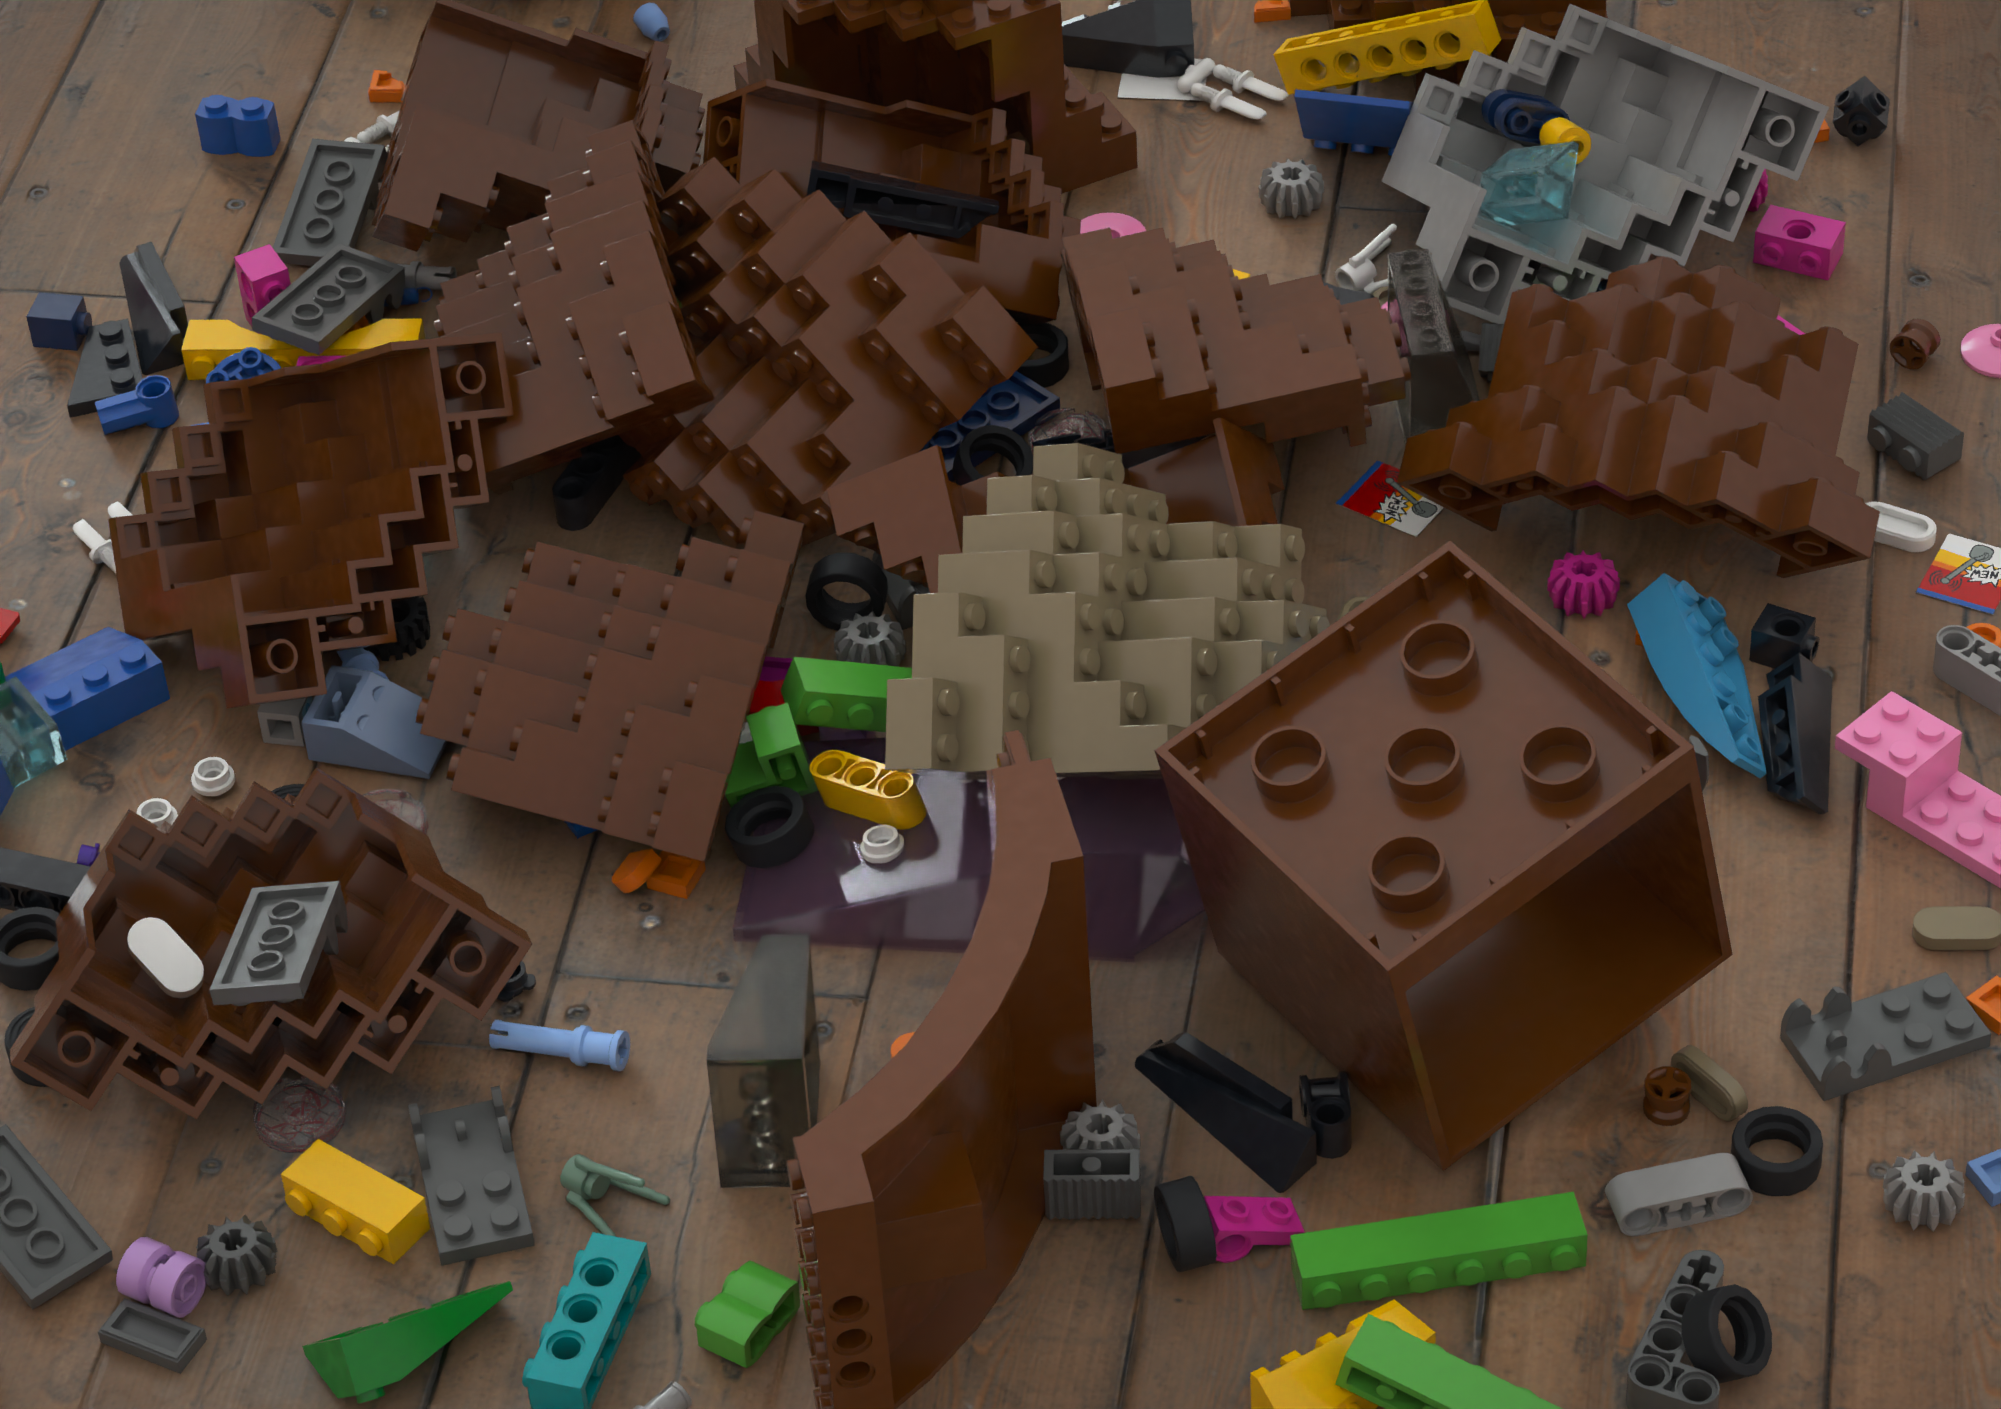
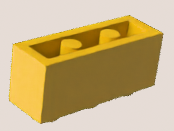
[281,1139,431,1265]

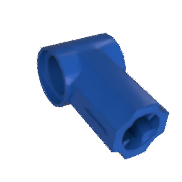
[95,375,179,435]

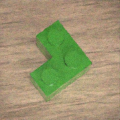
[725,703,818,808]

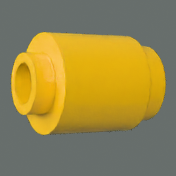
[1539,117,1591,165]

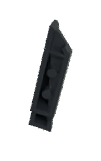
[806,161,999,238]
[1758,653,1832,814]

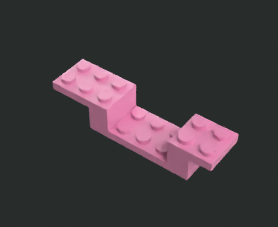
[1835,691,2001,889]

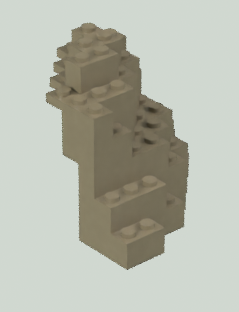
[885,443,1330,780]

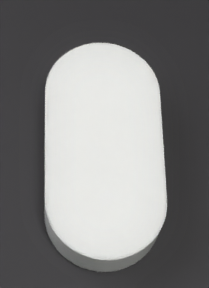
[1865,502,1937,552]
[127,917,204,998]

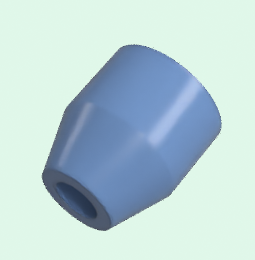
[633,3,670,41]

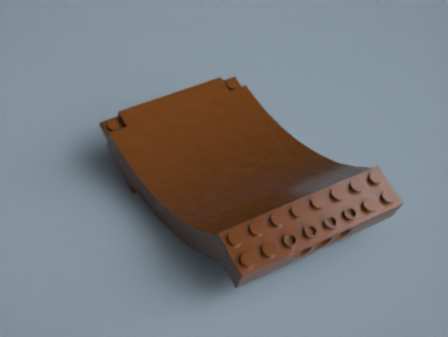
[786,730,1097,1409]

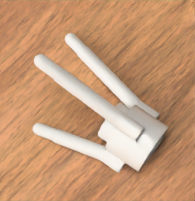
[1335,224,1425,294]

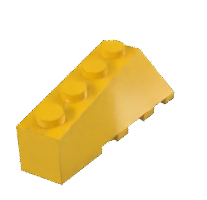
[1250,1299,1436,1409]

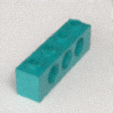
[522,1232,651,1409]

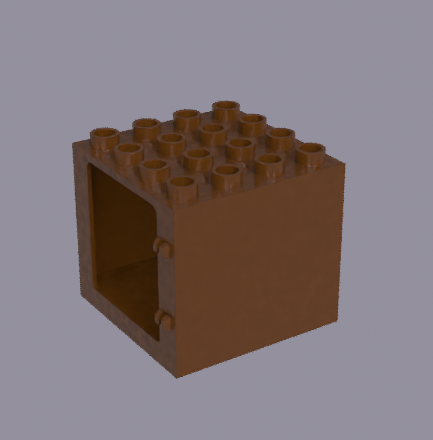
[1154,541,1733,1171]

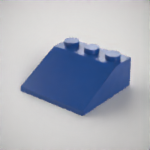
[1294,89,1414,156]
[5,627,170,754]

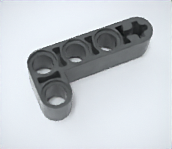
[1626,1250,1724,1409]

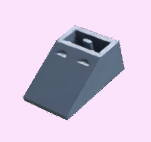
[301,665,448,779]

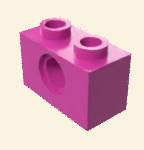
[1753,204,1846,280]

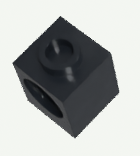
[1749,603,1820,669]

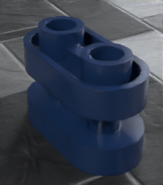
[1482,89,1570,144]

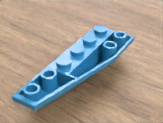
[1627,573,1767,778]

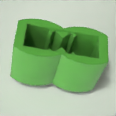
[695,1260,800,1368]

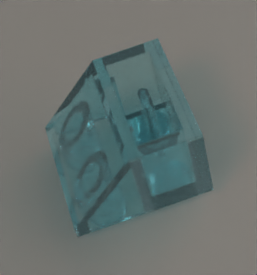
[1479,141,1579,226]
[0,676,67,789]

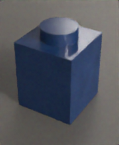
[26,292,92,351]

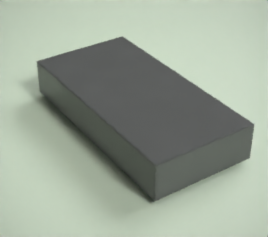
[98,1298,207,1374]

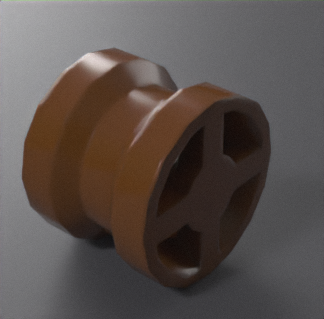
[1890,319,1941,369]
[1643,1066,1692,1126]

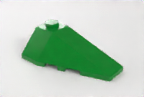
[302,1281,513,1404]

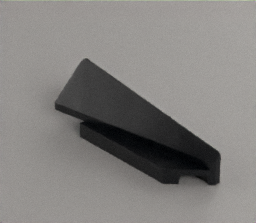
[119,242,188,375]
[1135,1032,1317,1193]

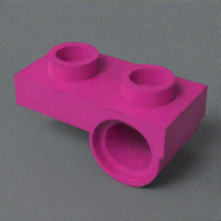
[1204,1196,1305,1263]

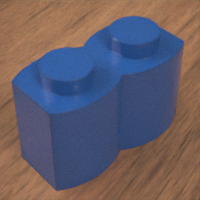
[195,95,281,157]

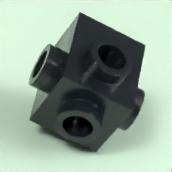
[1832,76,1890,146]

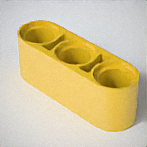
[809,750,927,830]

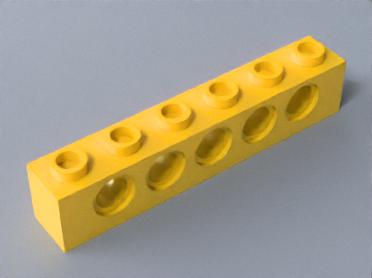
[1273,0,1501,95]

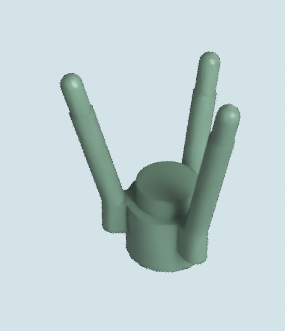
[560,1154,670,1237]

